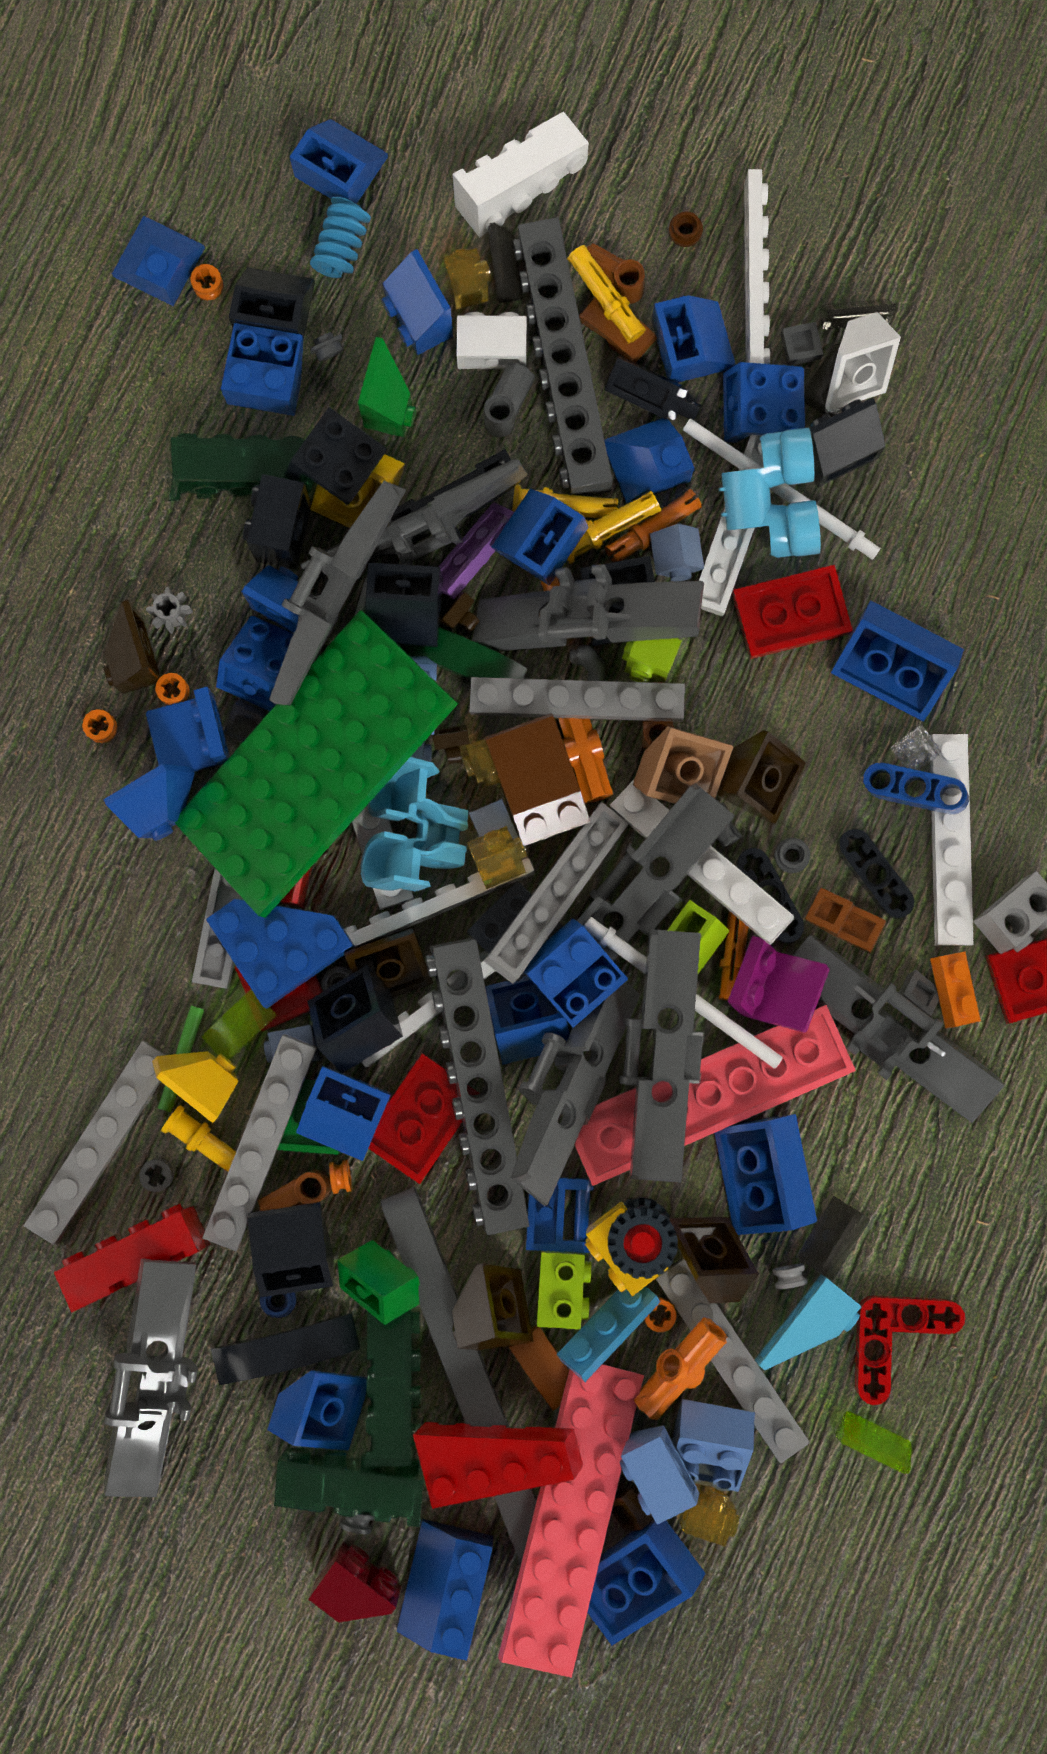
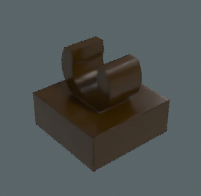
[440,592,480,632]
[432,725,470,764]
[612,1485,653,1532]

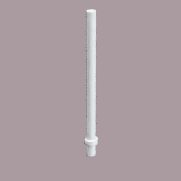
[683,418,881,560]
[584,917,783,1069]

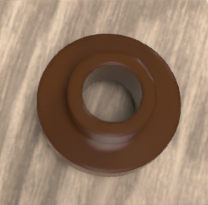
[669,211,703,247]

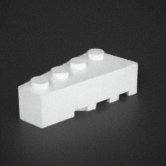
[453,112,589,238]

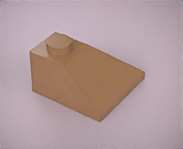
[633,726,734,804]

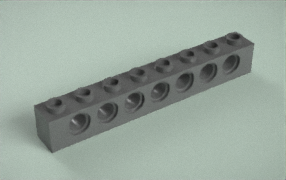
[513,217,613,496]
[425,938,530,1236]

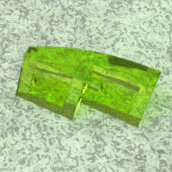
[202,989,278,1060]

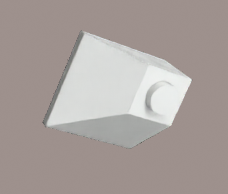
[825,312,901,412]

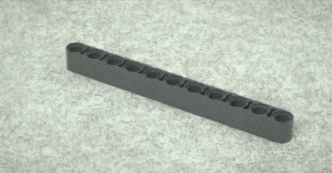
[380,1187,538,1563]

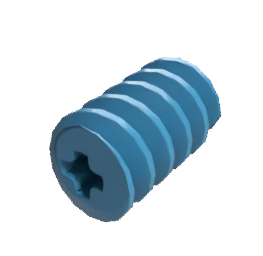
[310,197,371,278]

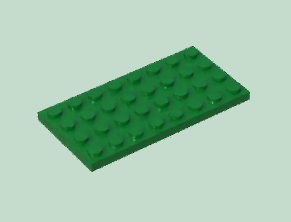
[175,610,459,918]

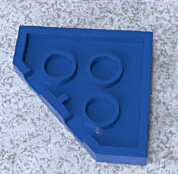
[206,899,355,1009]

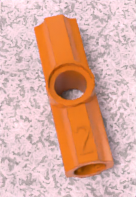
[558,718,613,804]
[634,1317,728,1420]

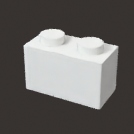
[457,312,527,369]

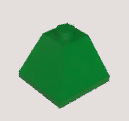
[358,337,416,438]

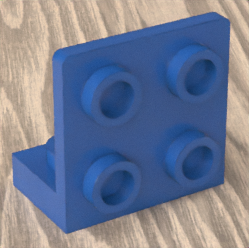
[723,362,805,443]
[216,616,294,711]
[146,687,230,772]

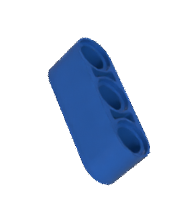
[863,763,969,814]

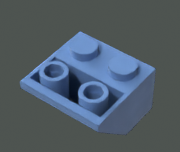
[672,1399,755,1492]
[620,1426,699,1524]

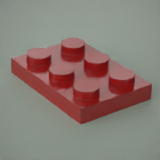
[732,564,853,659]
[368,1053,480,1184]

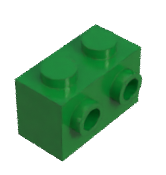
[337,1240,420,1325]

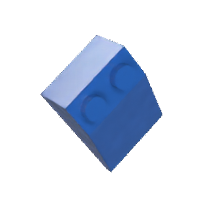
[587,1517,706,1646]

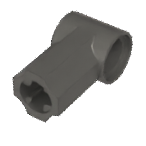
[484,363,535,437]

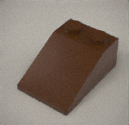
[484,713,590,846]

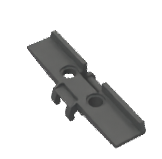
[301,459,528,576]
[269,480,406,705]
[472,564,704,651]
[577,783,735,961]
[619,929,705,1183]
[793,934,1005,1123]
[511,982,640,1206]
[104,1259,198,1497]

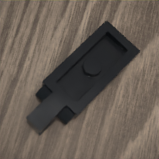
[604,356,702,420]

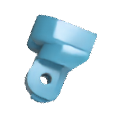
[718,427,821,558]
[361,757,469,892]

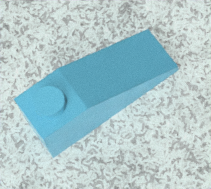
[755,1274,862,1370]

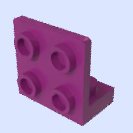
[727,936,830,1033]

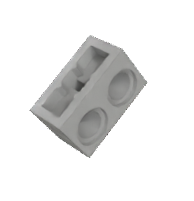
[973,871,1047,954]

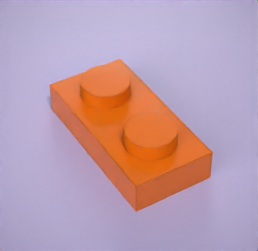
[930,952,981,1029]

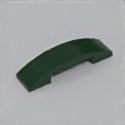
[399,628,527,680]

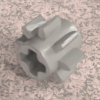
[146,587,193,634]

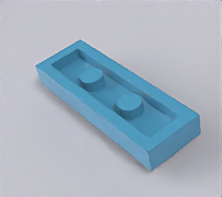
[556,1286,660,1382]

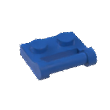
[526,1177,594,1253]

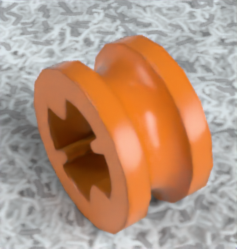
[190,264,224,301]
[155,673,190,705]
[82,709,118,743]
[329,1159,352,1194]
[644,1297,676,1332]

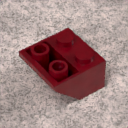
[308,1542,401,1623]

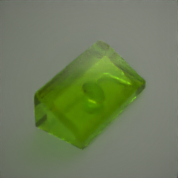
[835,1411,912,1475]

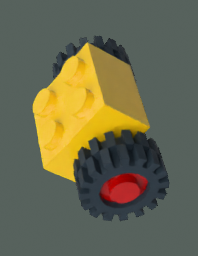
[585,1197,678,1297]

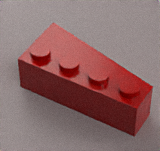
[53,1203,211,1313]
[413,1422,583,1509]

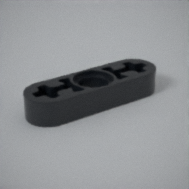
[837,829,915,919]
[736,848,804,943]

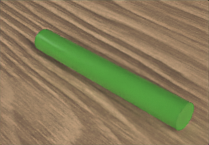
[158,1005,205,1112]

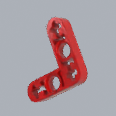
[855,1295,966,1405]

